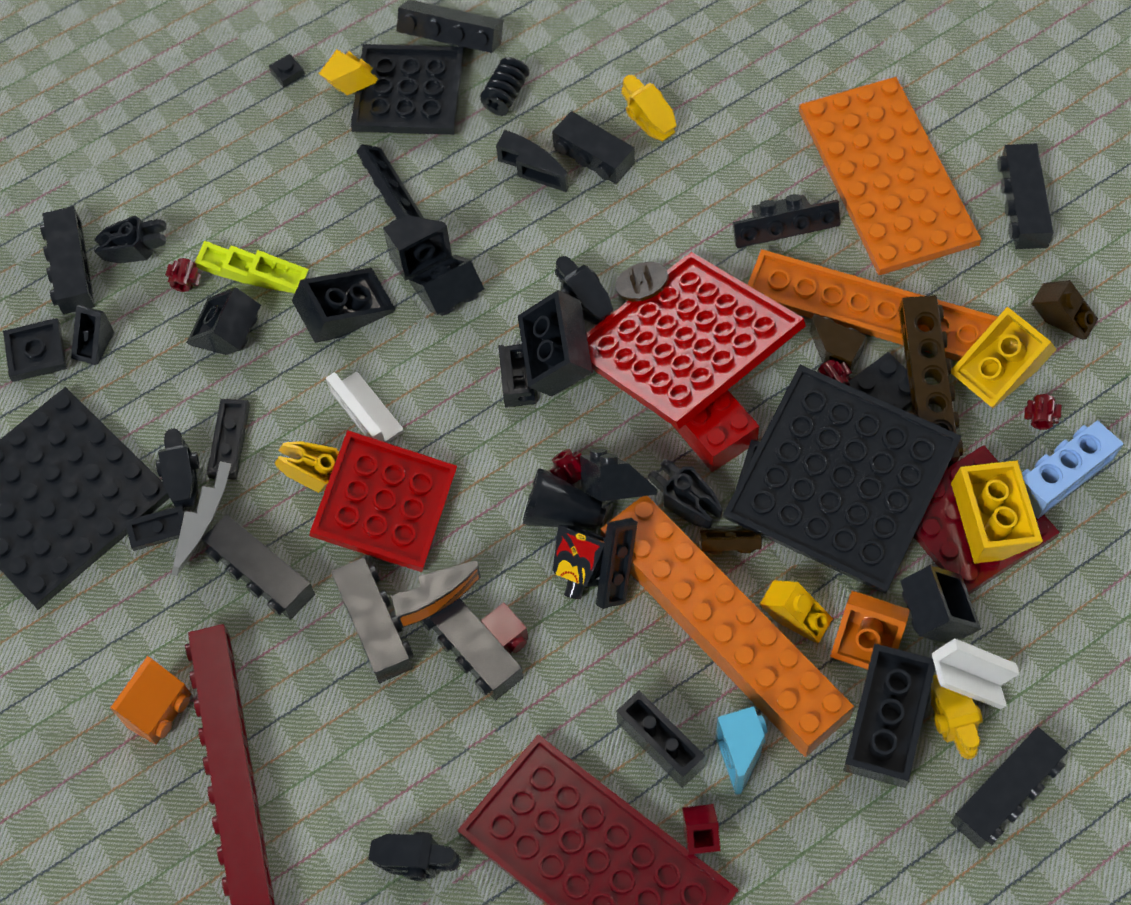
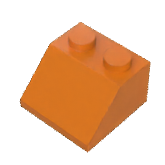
[830,590,910,670]
[110,656,191,745]

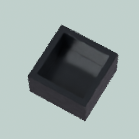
[900,565,981,643]

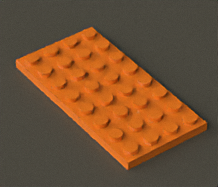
[799,77,981,276]

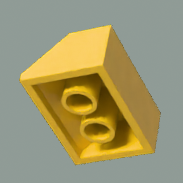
[951,460,1043,564]

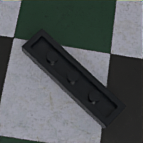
[356,144,424,220]

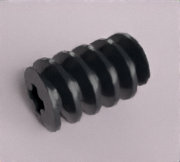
[480,57,530,116]

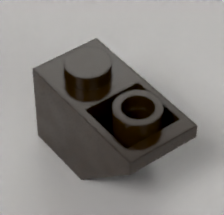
[1031,280,1098,340]
[810,314,866,372]

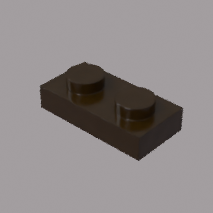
[700,528,762,554]

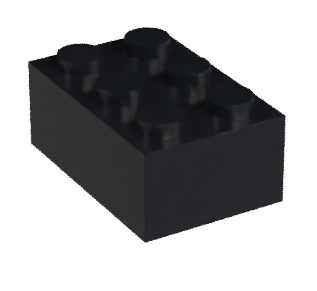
[518,290,593,397]

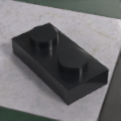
[125,505,185,551]

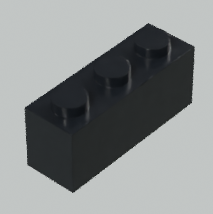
[552,111,635,184]
[616,690,706,788]

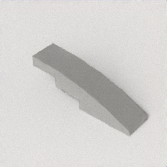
[171,461,231,576]

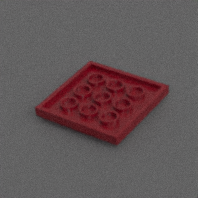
[914,445,1060,595]

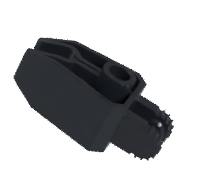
[94,215,166,264]
[555,255,613,325]
[156,428,200,507]
[648,459,722,529]
[368,832,461,881]

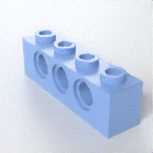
[1022,420,1124,519]

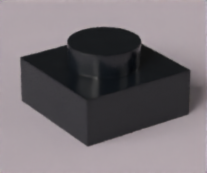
[269,53,305,88]

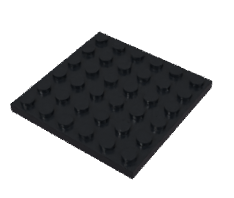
[723,364,962,594]
[0,387,170,610]

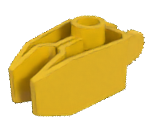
[621,75,677,141]
[274,441,339,493]
[931,675,983,760]

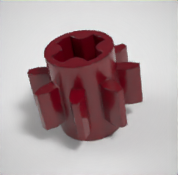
[165,258,201,292]
[817,360,852,386]
[1024,394,1062,430]
[550,449,582,484]

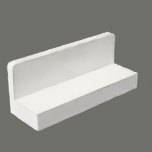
[326,372,403,443]
[931,639,1020,709]

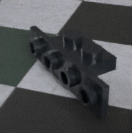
[733,194,840,248]

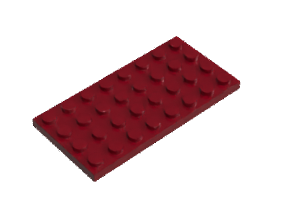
[457,734,739,905]

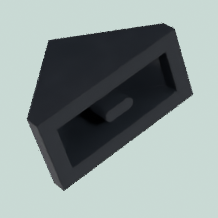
[71,305,114,365]

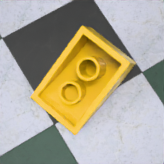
[951,306,1057,408]

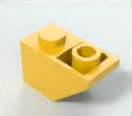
[318,50,378,96]
[759,580,833,643]

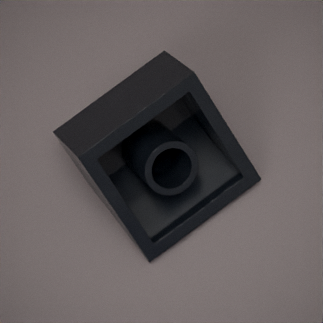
[383,215,452,281]
[408,255,484,316]
[186,287,261,355]
[580,449,657,501]

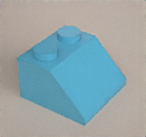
[715,706,768,795]

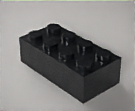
[843,644,935,788]

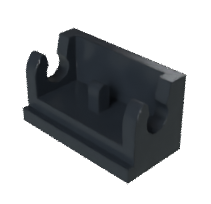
[498,344,536,408]

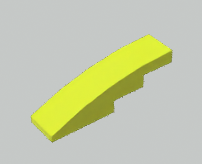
[195,240,309,293]

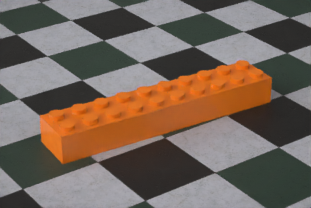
[600,496,854,758]

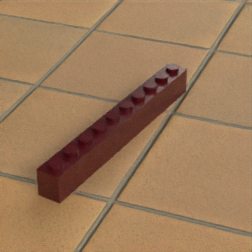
[185,624,276,905]

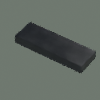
[207,399,250,480]
[596,518,638,609]

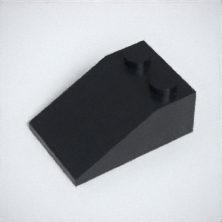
[292,268,395,343]

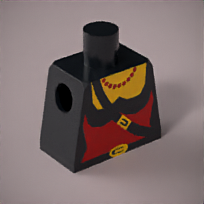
[553,525,605,600]

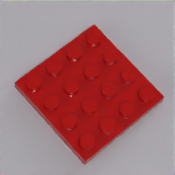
[309,430,457,572]

